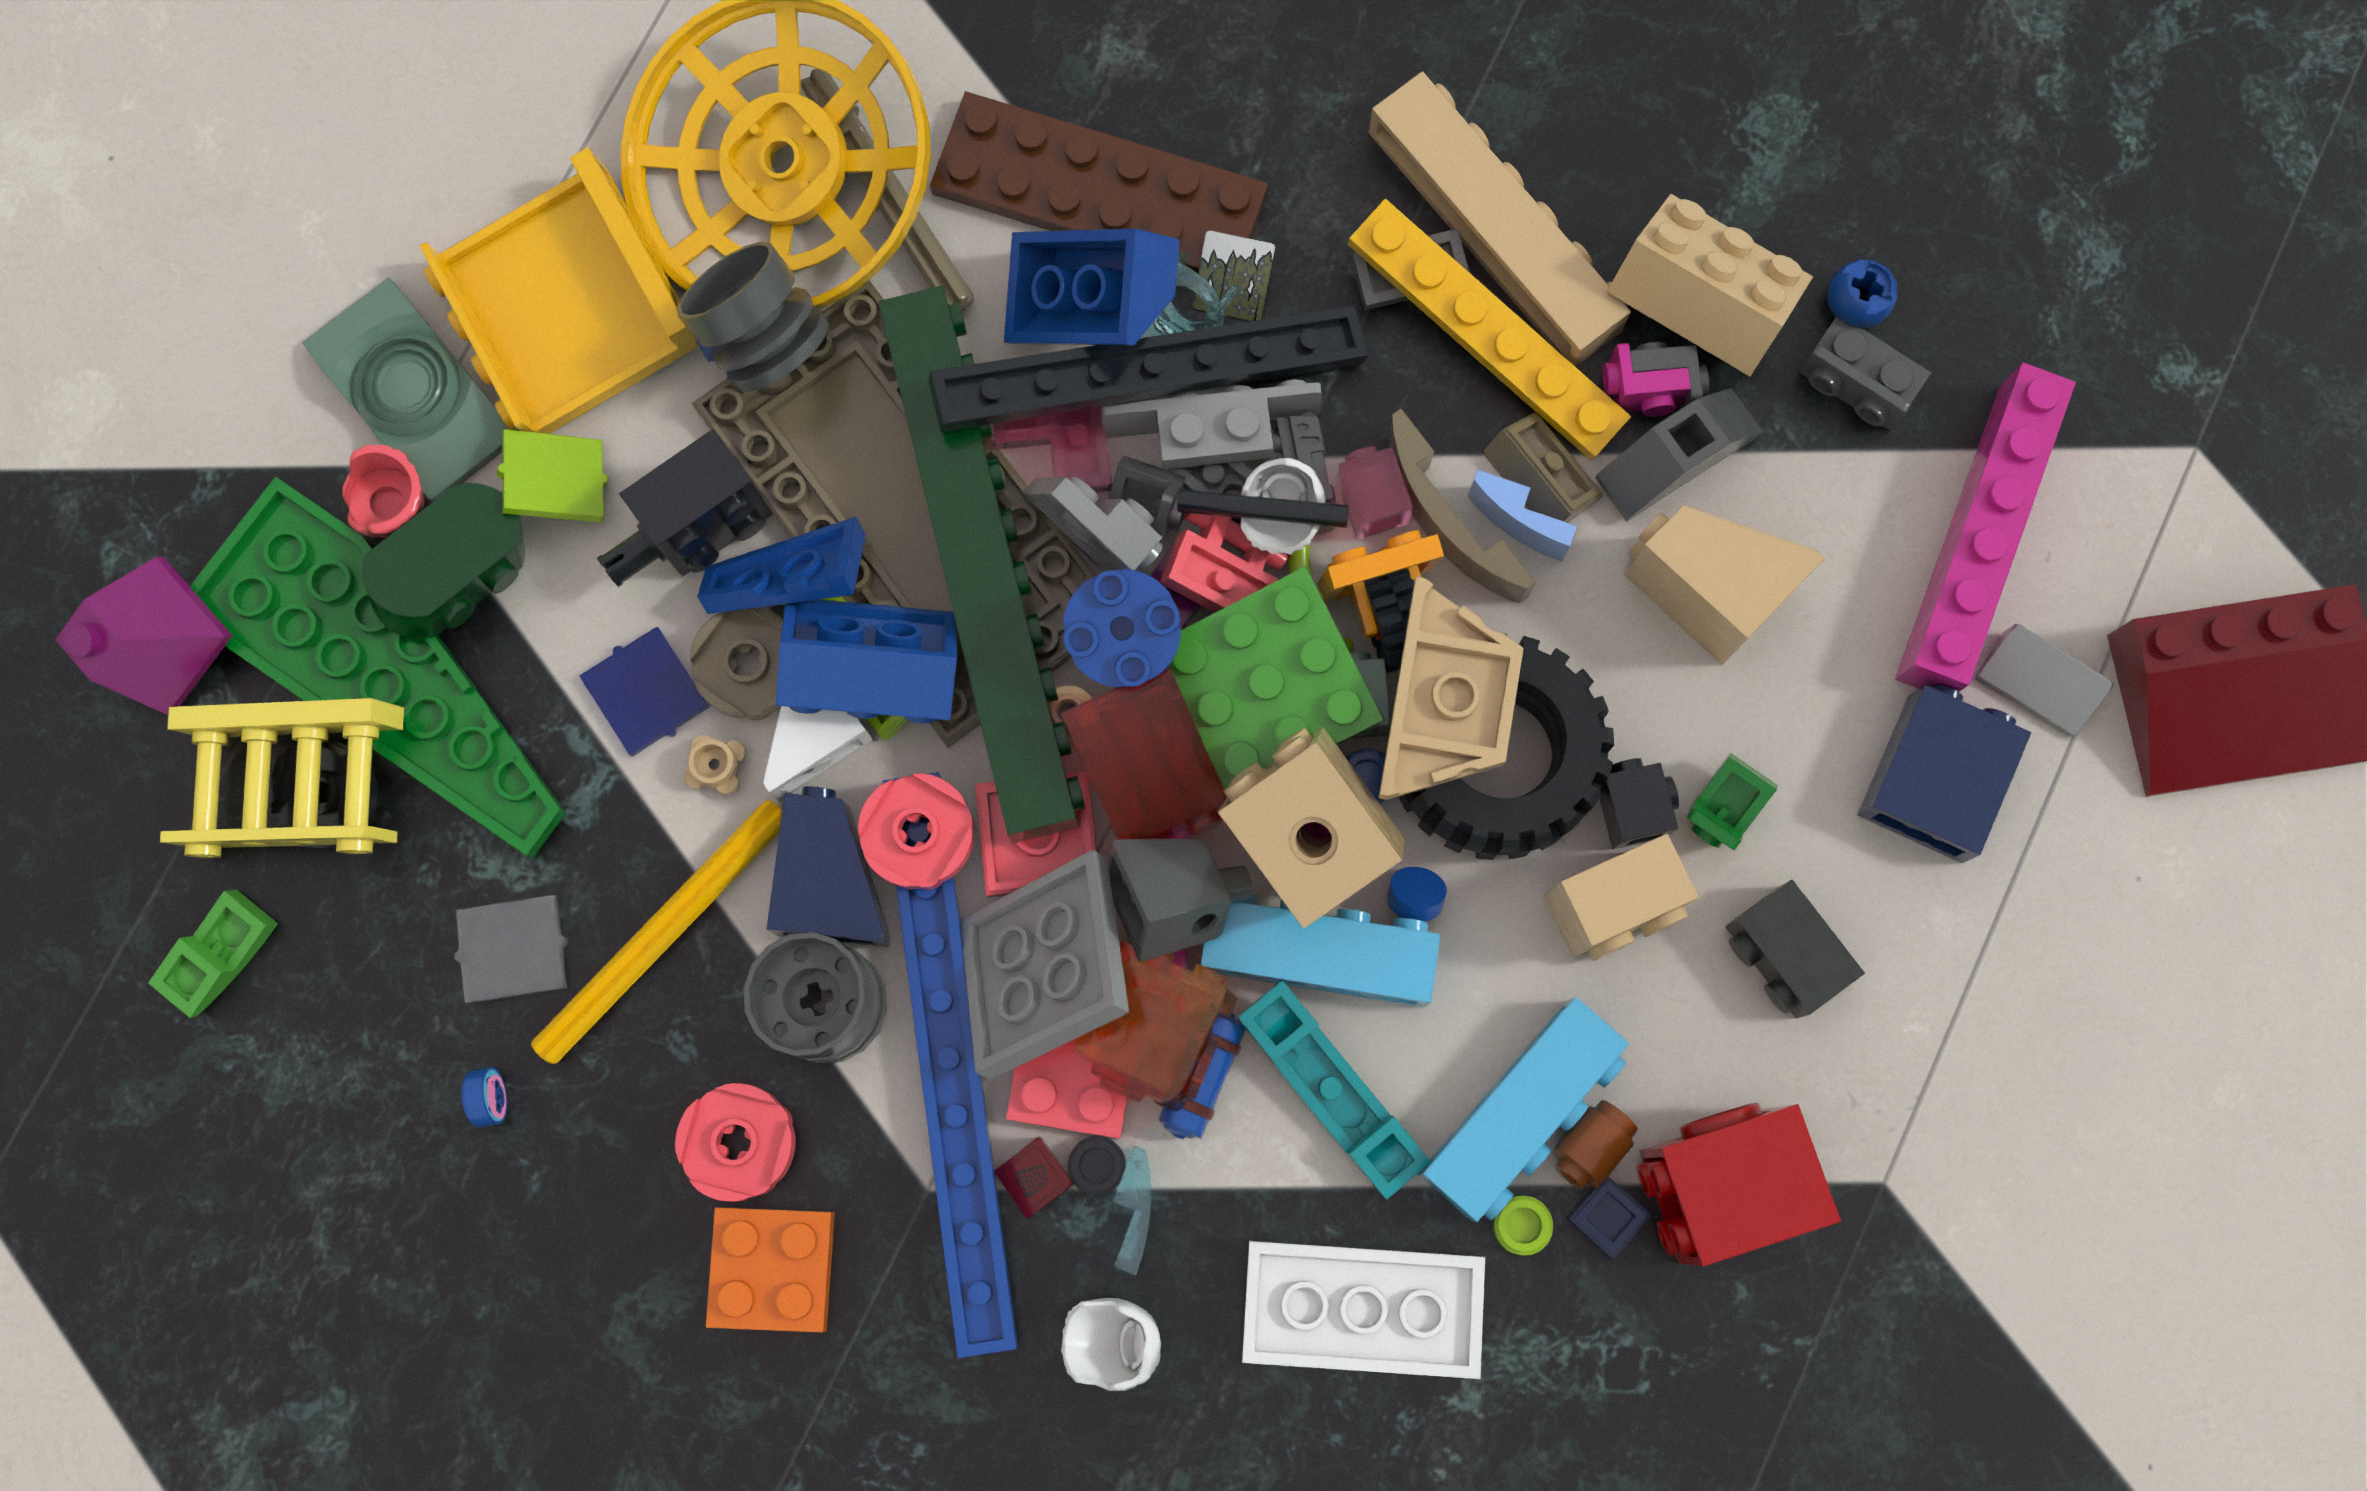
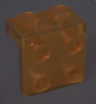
[1075,941,1238,1095]

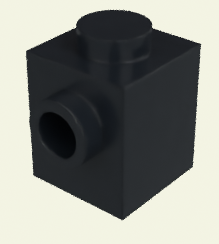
[1599,758,1679,850]

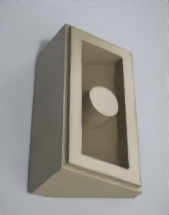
[1484,412,1604,523]

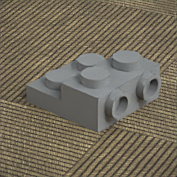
[1021,476,1163,570]

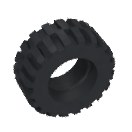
[1399,634,1614,860]

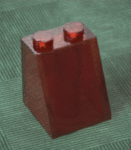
[1061,665,1227,840]

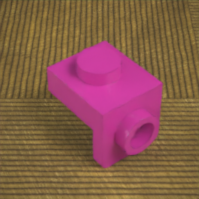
[1602,343,1691,417]

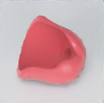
[342,444,424,538]

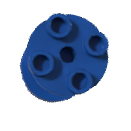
[1063,569,1181,687]

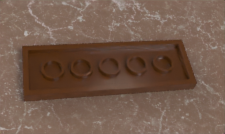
[930,91,1268,276]

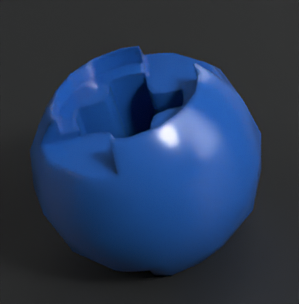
[1828,259,1897,329]

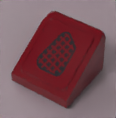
[995,1136,1074,1219]

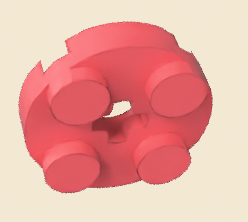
[858,773,975,890]
[675,1083,796,1202]

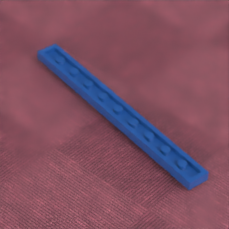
[882,772,1018,1358]

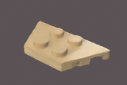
[1378,576,1524,800]

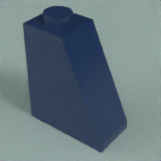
[766,786,890,947]

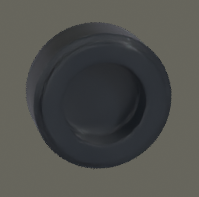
[1068,1136,1127,1195]

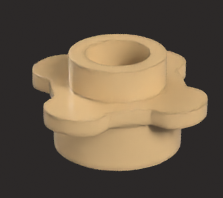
[684,735,746,795]

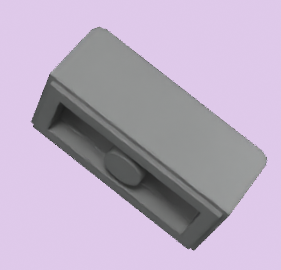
[1975,624,2114,738]

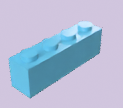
[1200,894,1441,1007]
[1418,997,1630,1222]

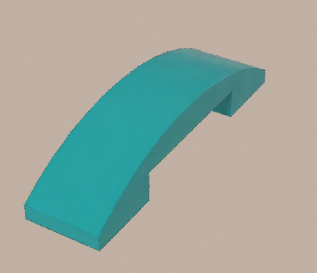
[1237,980,1431,1200]

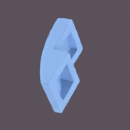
[1468,470,1577,561]

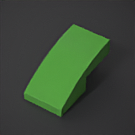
[148,889,278,1018]

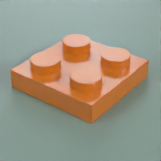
[706,1207,835,1332]

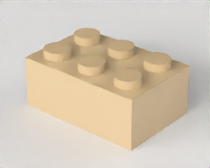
[1607,194,1813,376]

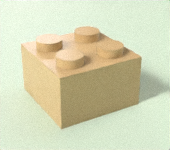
[1544,833,1699,961]

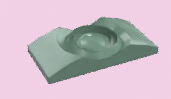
[302,277,510,503]

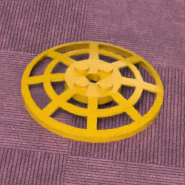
[620,0,931,308]

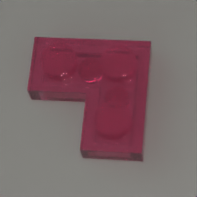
[992,406,1113,493]

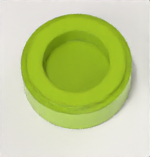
[1492,1196,1553,1255]

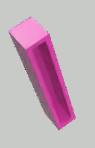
[1895,362,2076,692]

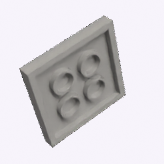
[960,850,1129,1080]

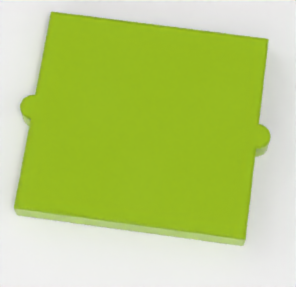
[497,429,608,523]

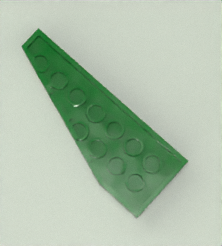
[190,476,566,859]

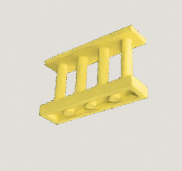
[160,698,404,858]

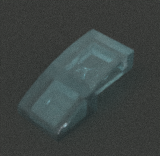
[1113,1145,1152,1276]

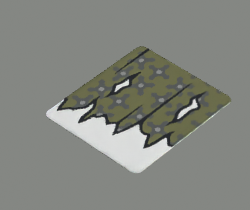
[1193,230,1275,321]

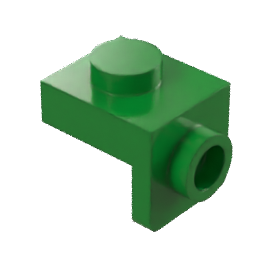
[1687,753,1778,850]

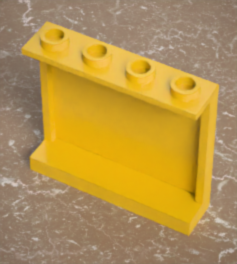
[419,147,699,434]

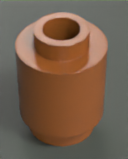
[1553,1100,1638,1190]

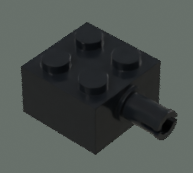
[597,429,772,587]

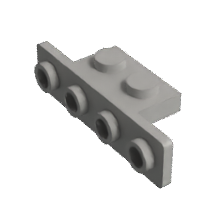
[1101,379,1322,470]

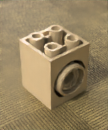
[1218,727,1405,929]

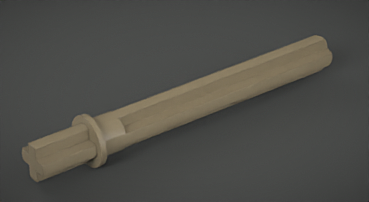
[801,69,973,311]

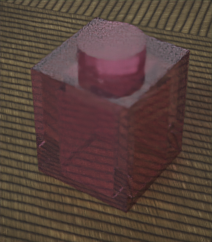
[1336,447,1413,540]

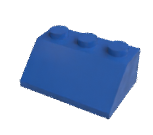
[1004,229,1180,346]
[776,599,957,723]

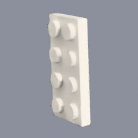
[1242,1241,1485,1379]

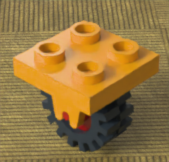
[1318,530,1444,673]

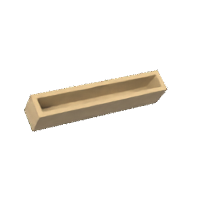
[1368,71,1631,367]

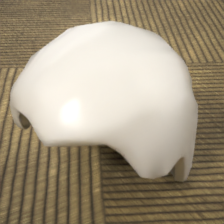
[1241,458,1326,555]
[1061,1298,1161,1391]

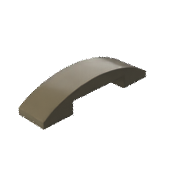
[1388,409,1536,603]

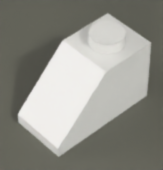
[763,706,874,802]

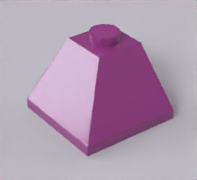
[55,557,233,715]

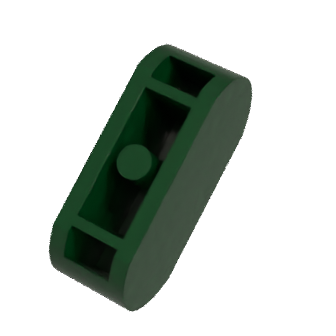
[362,483,525,639]

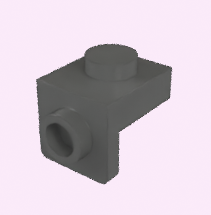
[1630,342,1709,409]

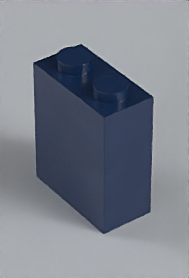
[1857,684,2032,863]

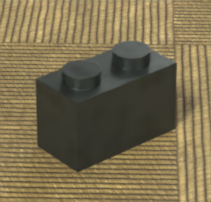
[1725,879,1865,1019]

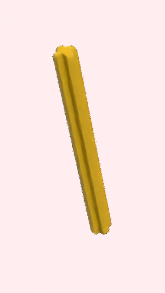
[531,799,783,1064]

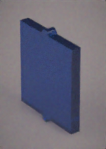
[580,626,710,757]

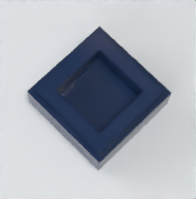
[1566,1176,1652,1259]

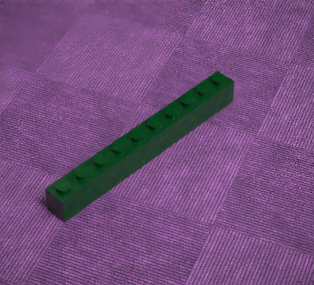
[878,285,1086,844]

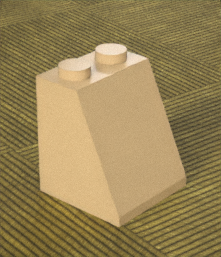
[1624,505,1825,665]

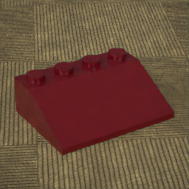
[2107,584,2367,797]

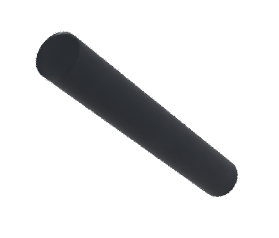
[1177,490,1349,528]

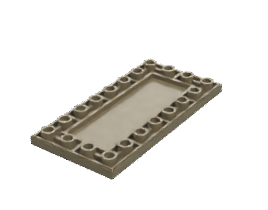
[692,280,1097,748]

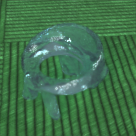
[1150,252,1239,335]

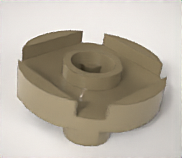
[690,607,783,720]

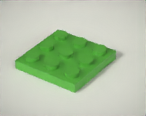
[1165,566,1385,789]

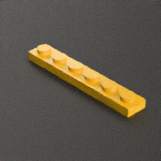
[1347,198,1631,461]

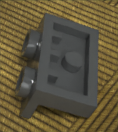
[1799,317,1931,431]

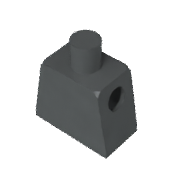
[1107,838,1252,962]

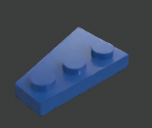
[697,517,866,614]

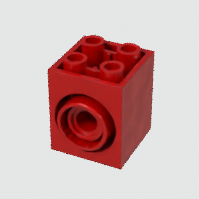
[1637,1102,1841,1267]

